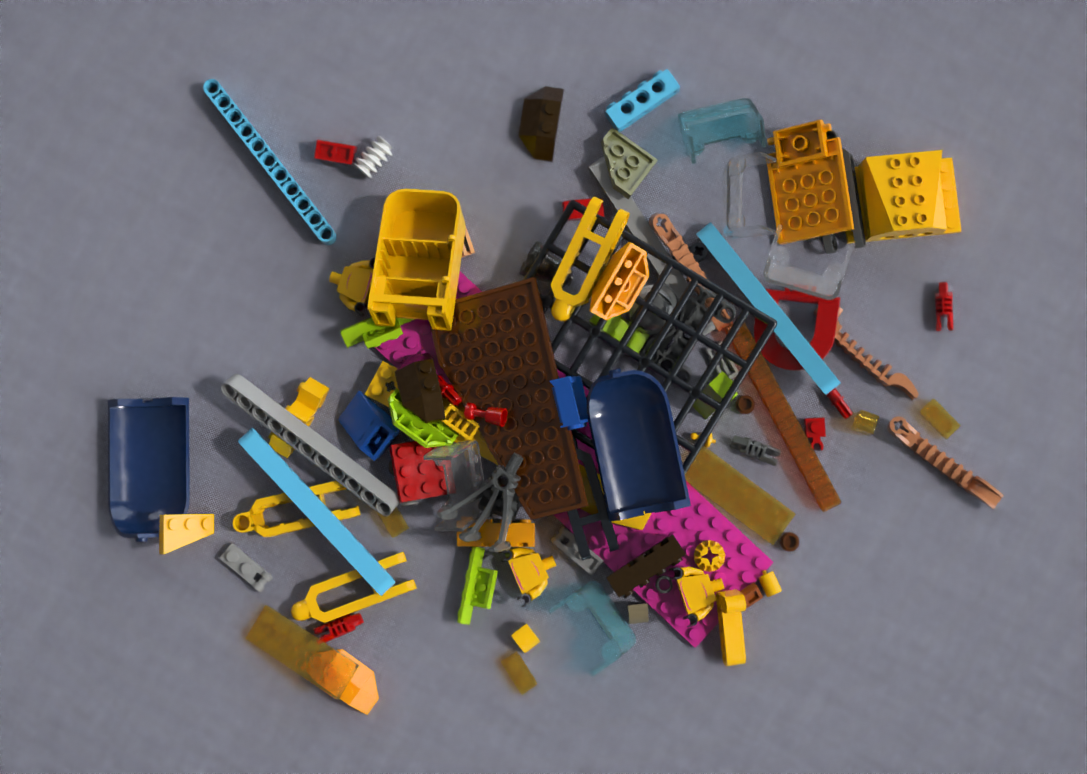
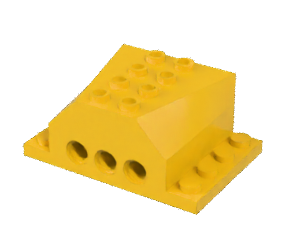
[845,150,961,244]

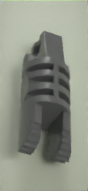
[731,435,781,466]

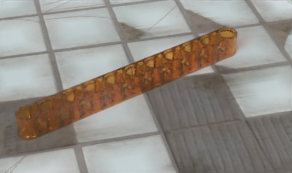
[724,322,841,512]

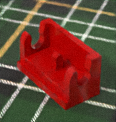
[314,140,358,165]

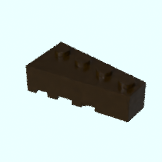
[606,534,686,599]

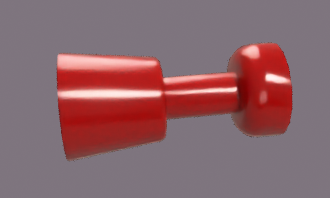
[464,402,507,427]

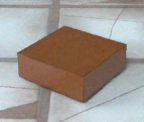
[740,582,763,608]

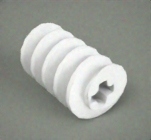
[353,135,393,178]

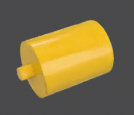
[758,570,782,597]

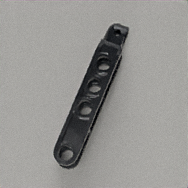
[567,435,619,561]

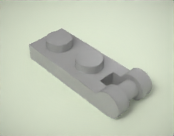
[550,526,604,576]
[220,543,273,592]

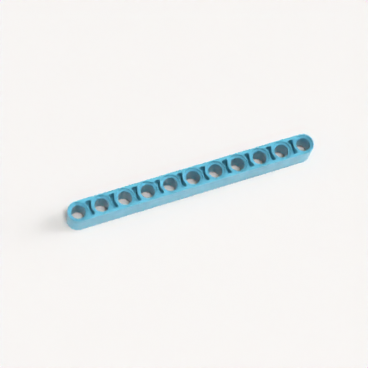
[203,79,337,245]
[696,222,841,395]
[238,428,396,596]

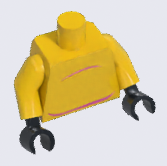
[329,258,375,316]
[498,547,557,607]
[669,566,725,628]

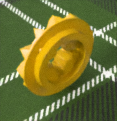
[694,540,725,572]

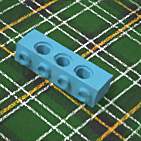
[605,69,680,132]

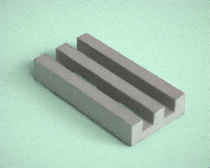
[705,341,739,379]

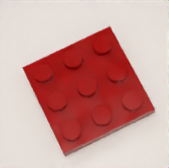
[389,441,456,503]

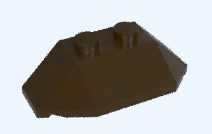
[518,86,564,162]
[395,353,445,424]

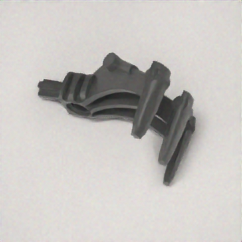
[437,452,524,552]

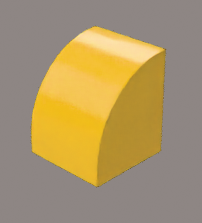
[511,623,541,653]

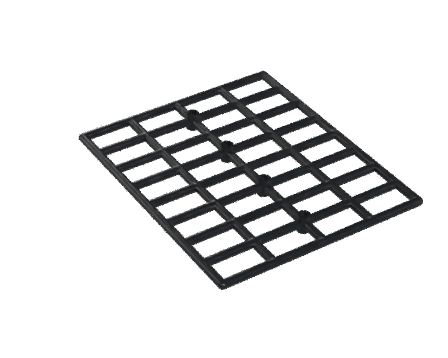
[523,200,777,474]

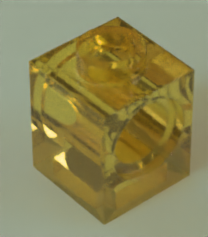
[851,410,879,436]

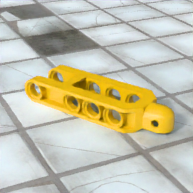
[550,196,630,322]
[233,481,361,537]
[291,552,417,623]

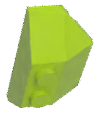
[388,388,459,448]

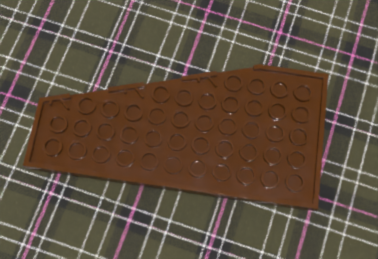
[429,277,588,520]

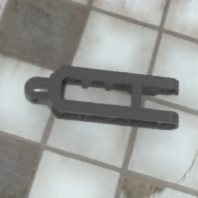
[823,130,866,254]

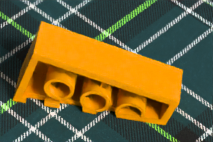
[457,519,535,547]

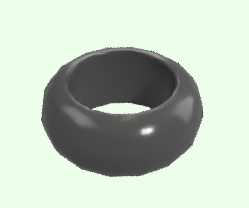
[655,575,673,594]

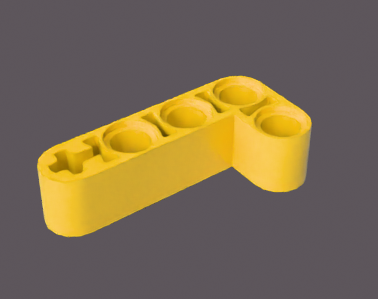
[716,589,746,667]

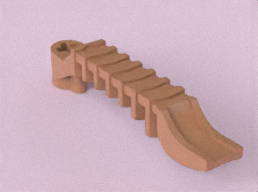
[649,213,733,332]
[814,307,919,400]
[887,416,1004,510]

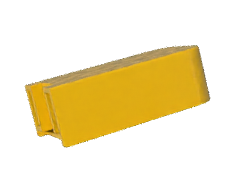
[367,189,466,331]

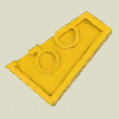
[159,514,214,554]

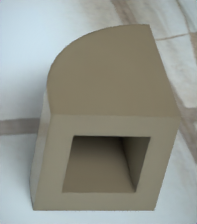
[627,603,649,624]

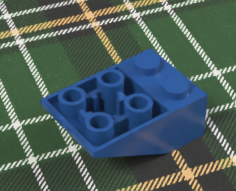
[338,391,401,461]

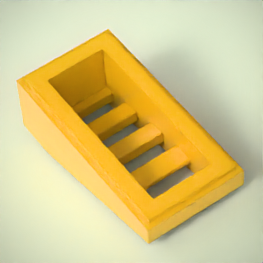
[442,402,480,441]

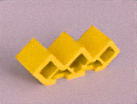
[268,377,330,458]

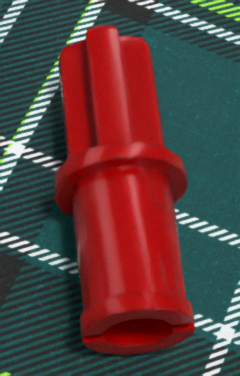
[438,375,462,406]
[827,388,853,419]

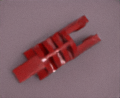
[935,282,954,331]
[313,613,364,645]

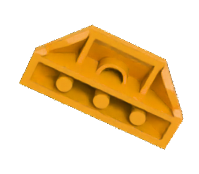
[589,242,649,321]
[305,649,379,715]

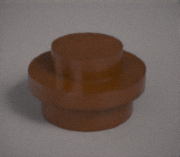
[736,395,755,414]
[780,532,799,552]

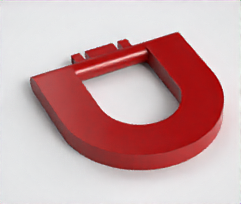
[754,284,841,371]

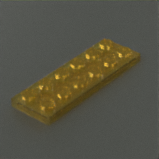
[685,446,796,545]
[245,605,359,700]

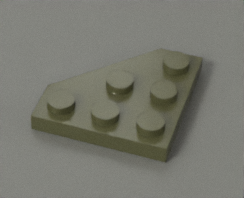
[601,127,658,199]

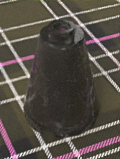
[519,241,574,288]

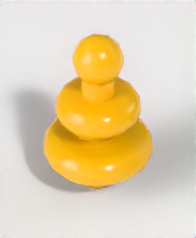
[690,432,716,448]

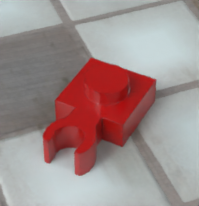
[804,417,826,451]

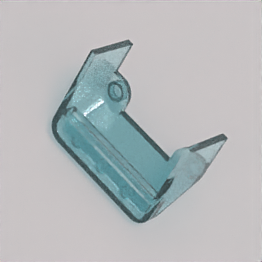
[678,98,767,164]
[548,581,636,677]

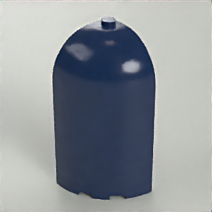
[587,369,691,522]
[108,397,190,542]

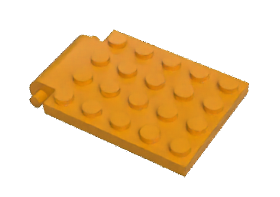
[766,119,854,245]

